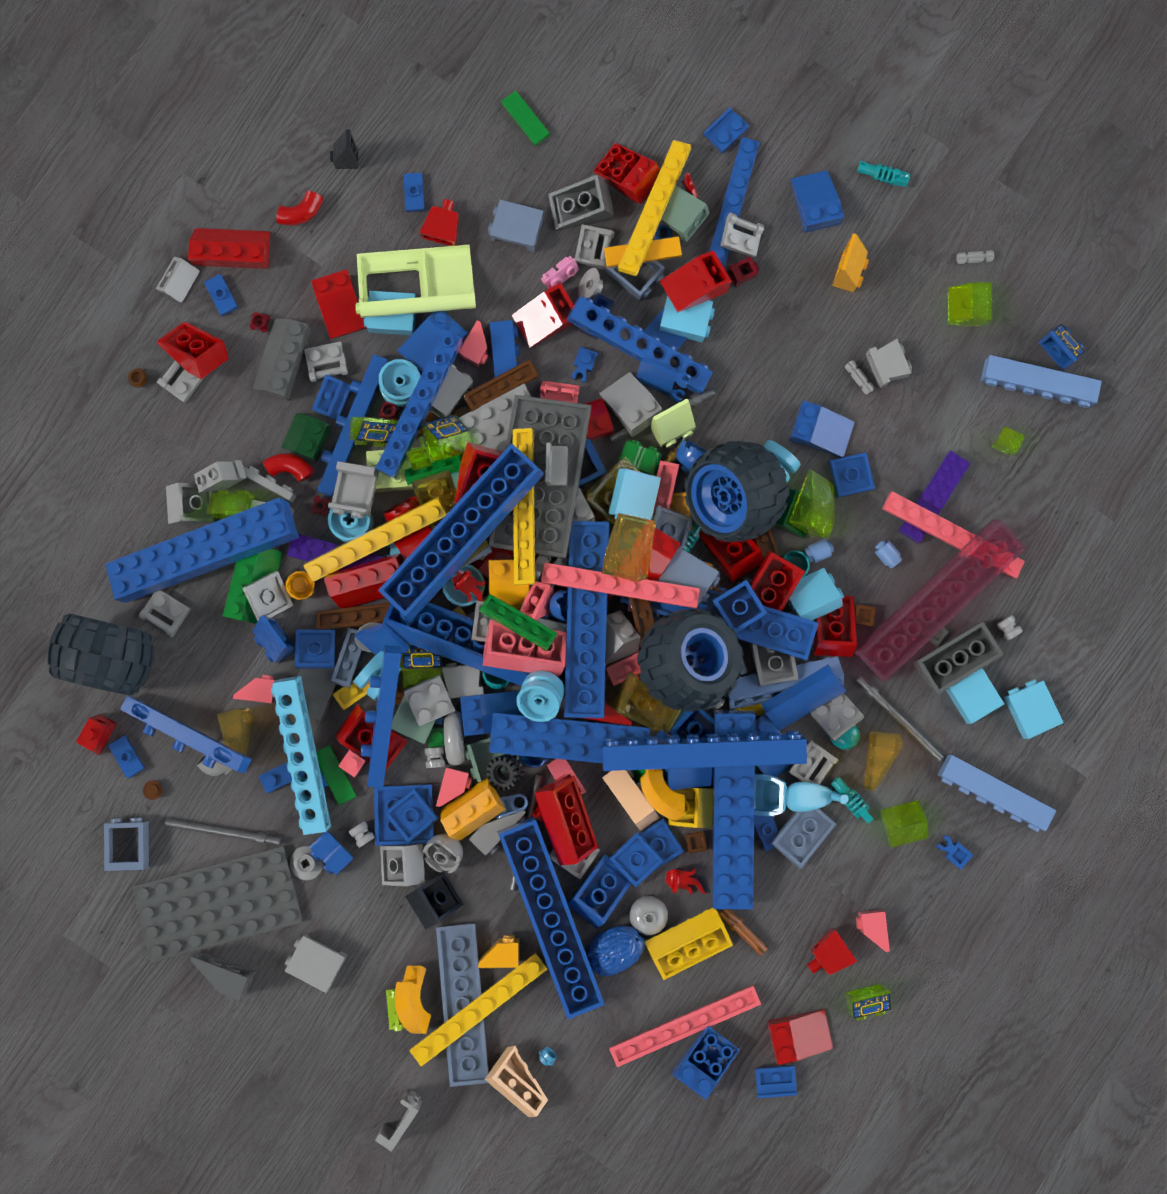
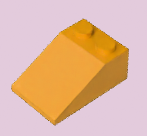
[832,233,869,293]
[488,560,529,611]

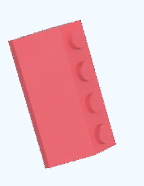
[482,620,567,677]

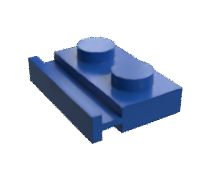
[703,107,749,154]
[311,375,351,420]
[755,1064,797,1098]

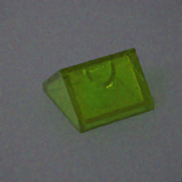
[880,800,928,848]

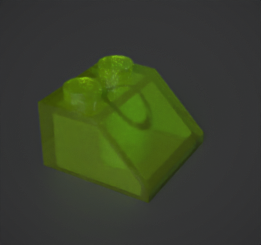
[948,282,992,326]
[207,490,255,519]

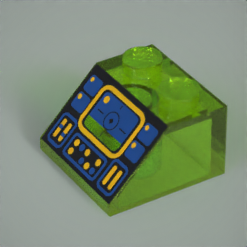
[421,414,473,461]
[349,417,398,447]
[401,644,442,688]
[844,983,891,1021]

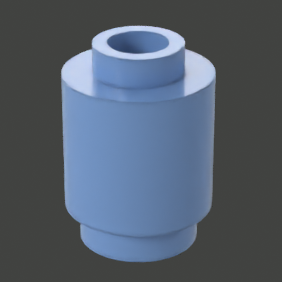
[804,539,834,563]
[874,540,902,569]

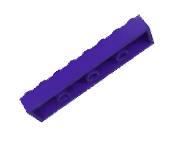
[898,450,971,544]
[287,534,384,570]

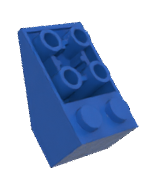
[671,1026,740,1100]

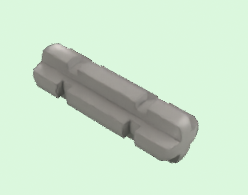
[956,250,994,264]
[845,360,874,395]

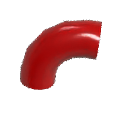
[276,191,324,226]
[262,453,315,482]

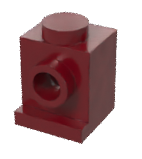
[728,257,759,288]

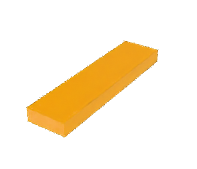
[604,237,682,268]

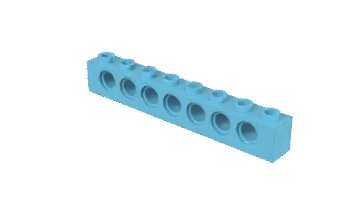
[271,676,331,835]

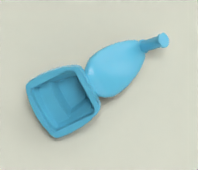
[754,774,848,816]

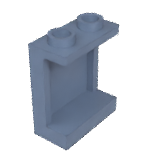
[488,200,544,252]
[658,547,721,606]

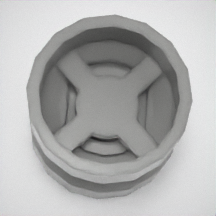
[996,615,1023,641]
[425,747,445,768]
[349,821,375,848]

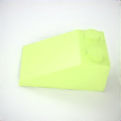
[650,399,696,448]

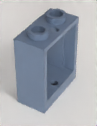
[605,239,665,301]
[104,818,149,871]

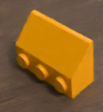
[441,777,506,841]

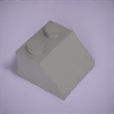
[166,483,214,525]
[606,610,640,665]
[380,844,425,886]

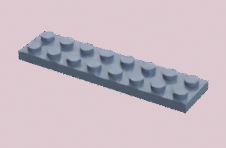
[436,923,489,1087]

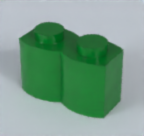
[618,439,662,476]

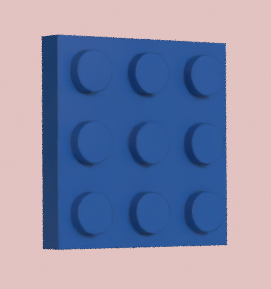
[374,784,434,846]

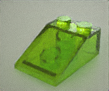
[788,469,835,540]

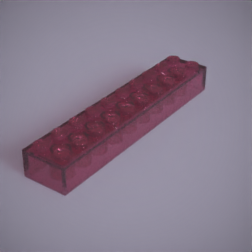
[854,519,1027,682]

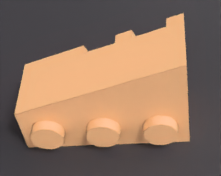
[602,770,659,832]
[485,1046,548,1117]

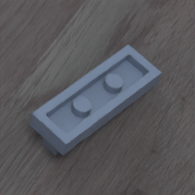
[331,628,363,688]

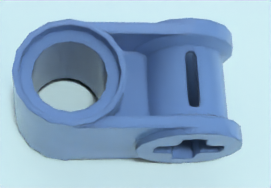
[495,793,529,819]

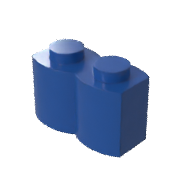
[310,830,354,875]

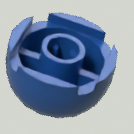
[676,438,707,474]

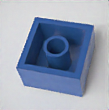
[712,580,768,634]

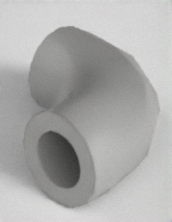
[444,710,466,765]

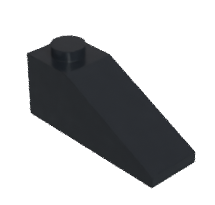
[330,129,359,169]

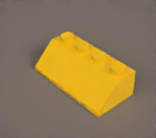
[645,908,733,980]

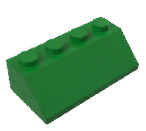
[223,549,283,624]

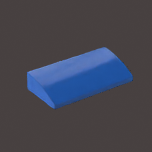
[761,664,847,730]

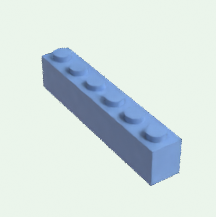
[981,355,1102,408]
[727,656,844,710]
[938,755,1056,832]

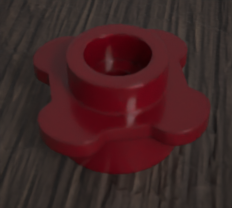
[249,312,271,333]
[379,401,401,423]
[310,496,332,517]

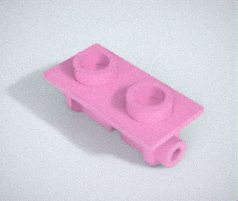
[541,256,580,289]

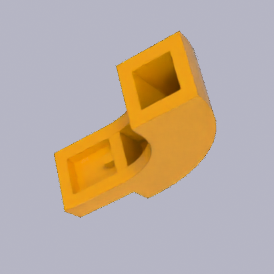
[640,769,685,821]
[395,966,431,1034]

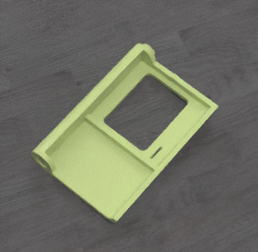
[356,245,476,318]

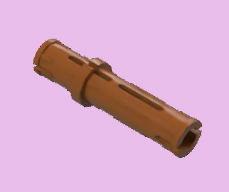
[718,909,768,956]

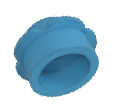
[539,1047,557,1066]

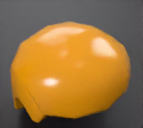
[286,571,315,600]

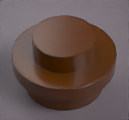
[128,368,148,388]
[143,780,163,800]

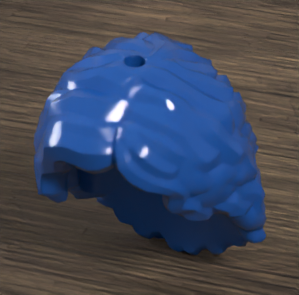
[587,926,645,976]

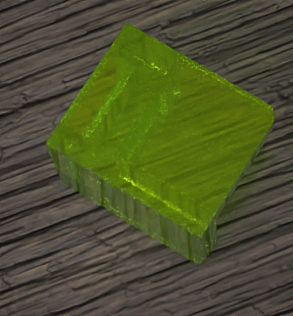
[992,426,1025,456]
[407,437,432,471]

